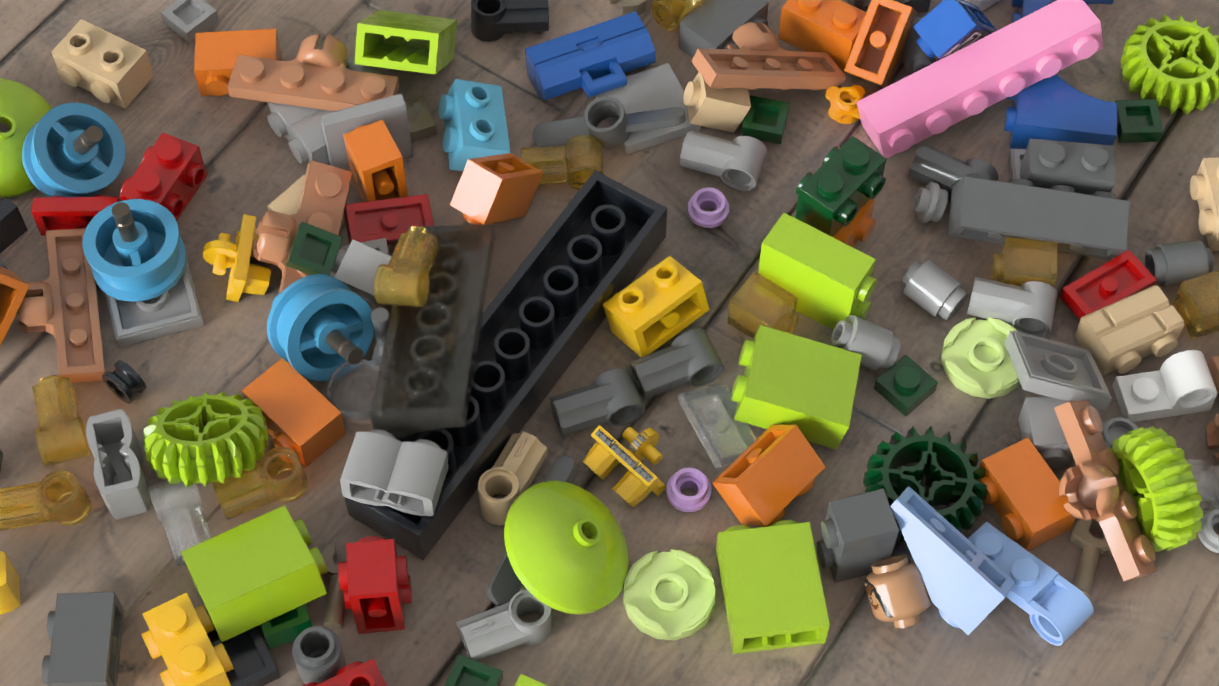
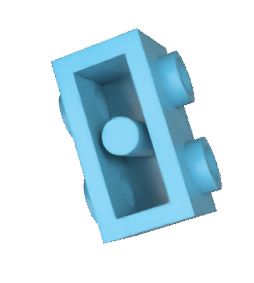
[438,79,510,171]

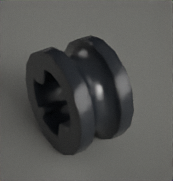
[102,360,146,404]

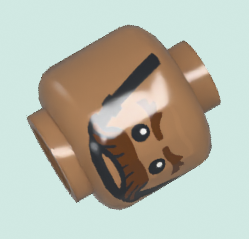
[865,555,932,628]

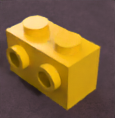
[603,256,710,358]
[141,592,234,686]

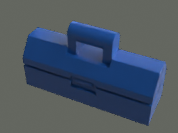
[525,11,656,100]

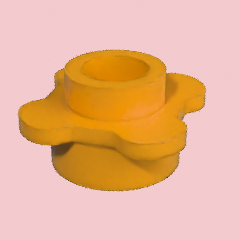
[825,85,865,124]

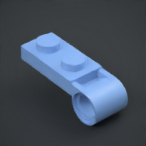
[968,522,1094,646]

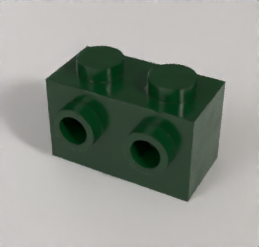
[795,136,887,237]

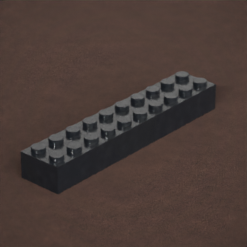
[345,170,667,560]

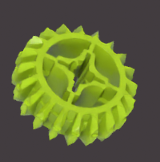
[1120,14,1219,115]
[143,392,269,487]
[1110,426,1203,552]

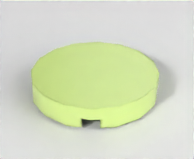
[941,317,1020,399]
[623,549,716,641]

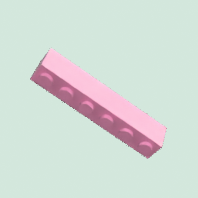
[856,0,1103,158]

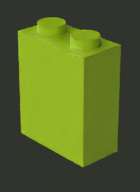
[355,10,457,75]
[756,212,877,330]
[731,325,862,450]
[181,505,328,642]
[715,520,830,654]

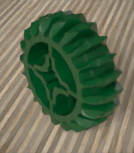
[863,426,987,542]

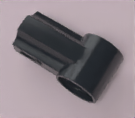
[471,0,549,42]

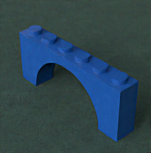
[1004,0,1117,149]

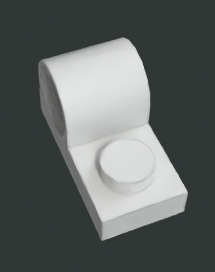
[1112,350,1217,422]

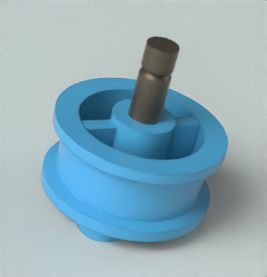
[22,103,126,197]
[82,199,187,302]
[267,274,374,381]

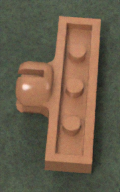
[691,22,846,91]
[227,33,400,111]
[253,160,352,293]
[17,228,105,384]
[1054,400,1157,581]

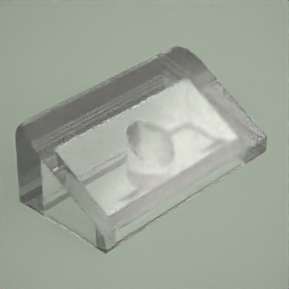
[677,384,757,470]

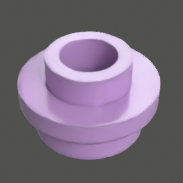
[687,187,729,228]
[666,468,712,512]

